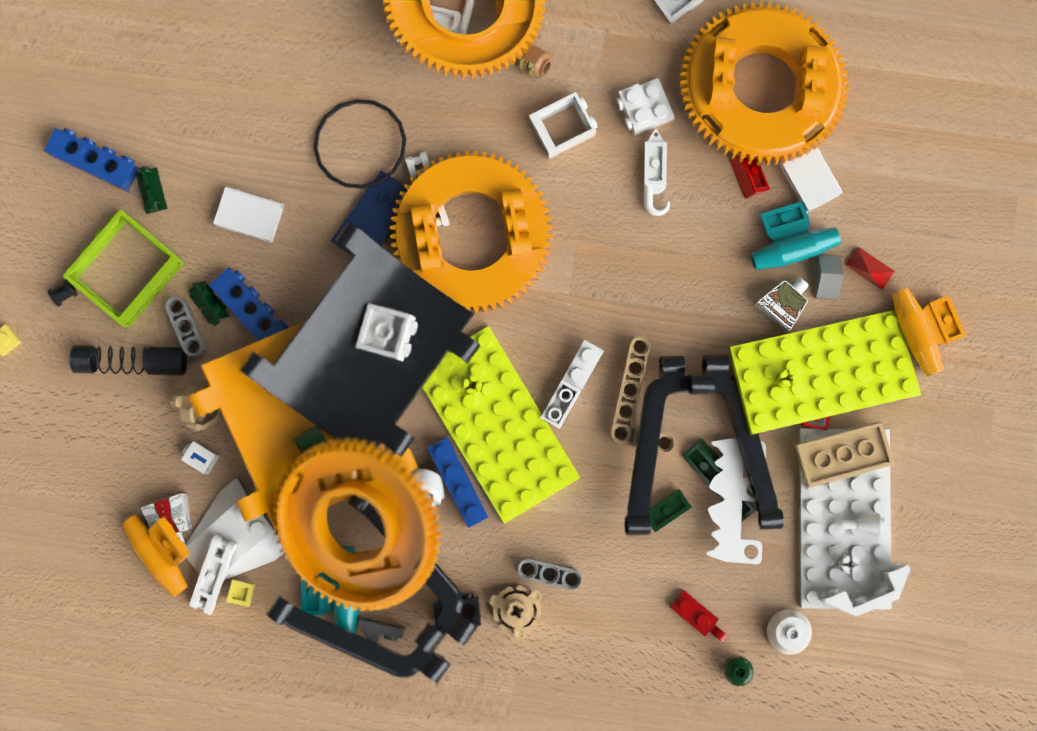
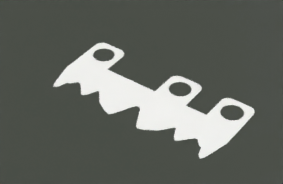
[706,439,766,564]

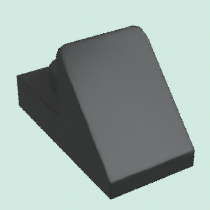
[359,617,405,644]

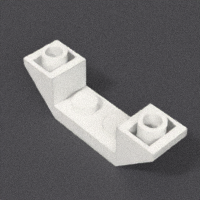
[820,562,910,616]

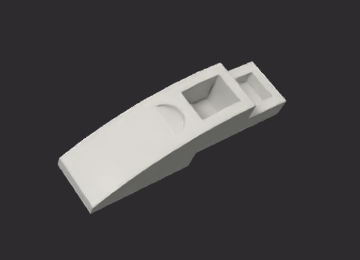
[541,340,604,429]

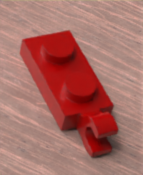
[670,590,728,642]

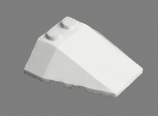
[186,478,285,581]

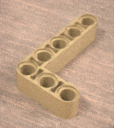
[610,336,675,454]

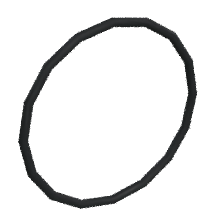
[314,99,406,189]

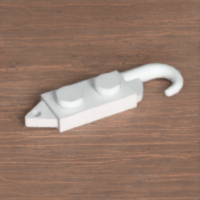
[644,129,670,216]

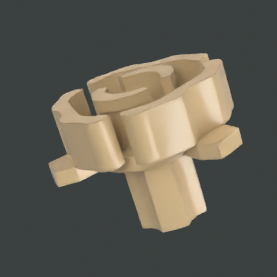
[169,378,221,432]
[489,585,543,640]

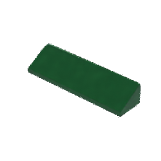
[682,438,756,522]

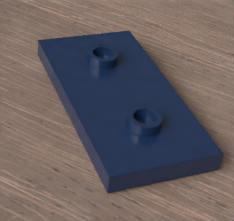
[331,170,407,257]

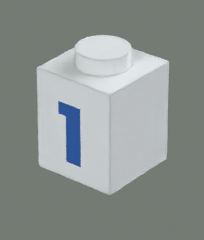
[181,441,220,474]

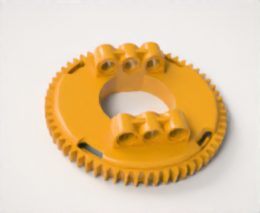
[680,2,849,166]
[272,438,441,611]

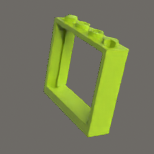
[63,209,186,329]

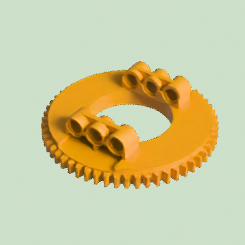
[382,0,546,79]
[390,151,553,314]

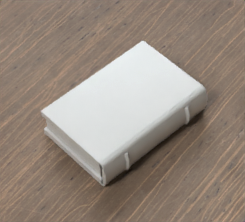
[778,147,843,213]
[213,186,284,243]

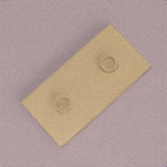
[794,421,895,488]

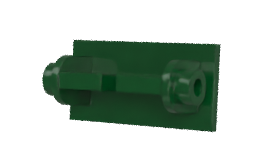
[136,166,168,214]
[189,281,230,326]

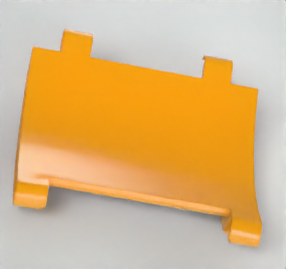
[188,320,418,532]

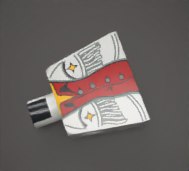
[141,493,192,543]

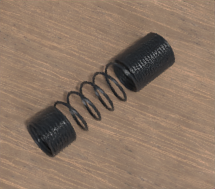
[69,345,187,376]

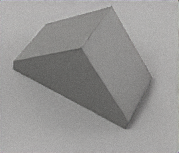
[815,255,844,300]

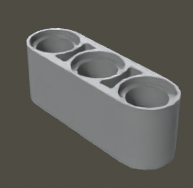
[165,296,207,358]
[518,558,582,590]

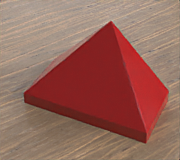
[846,247,895,290]

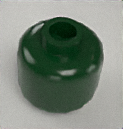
[723,655,754,686]

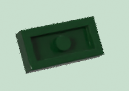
[649,489,692,532]

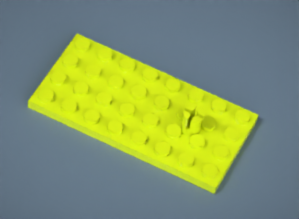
[728,310,921,435]
[422,326,580,524]

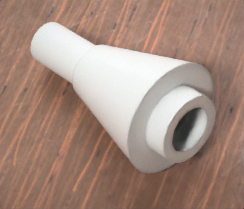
[842,513,885,536]

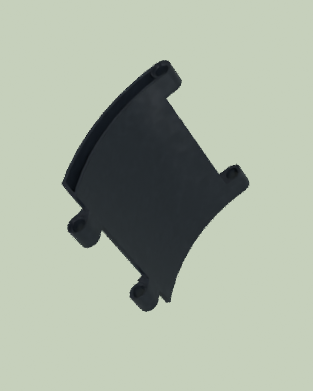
[239,222,480,457]

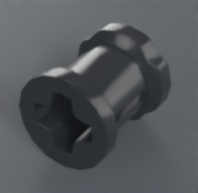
[47,279,78,307]

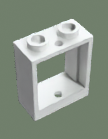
[529,92,598,159]

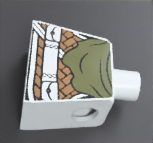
[754,277,809,333]

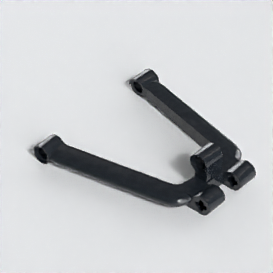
[624,354,784,536]
[266,494,478,683]

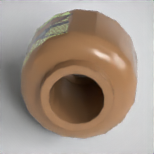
[518,45,552,78]

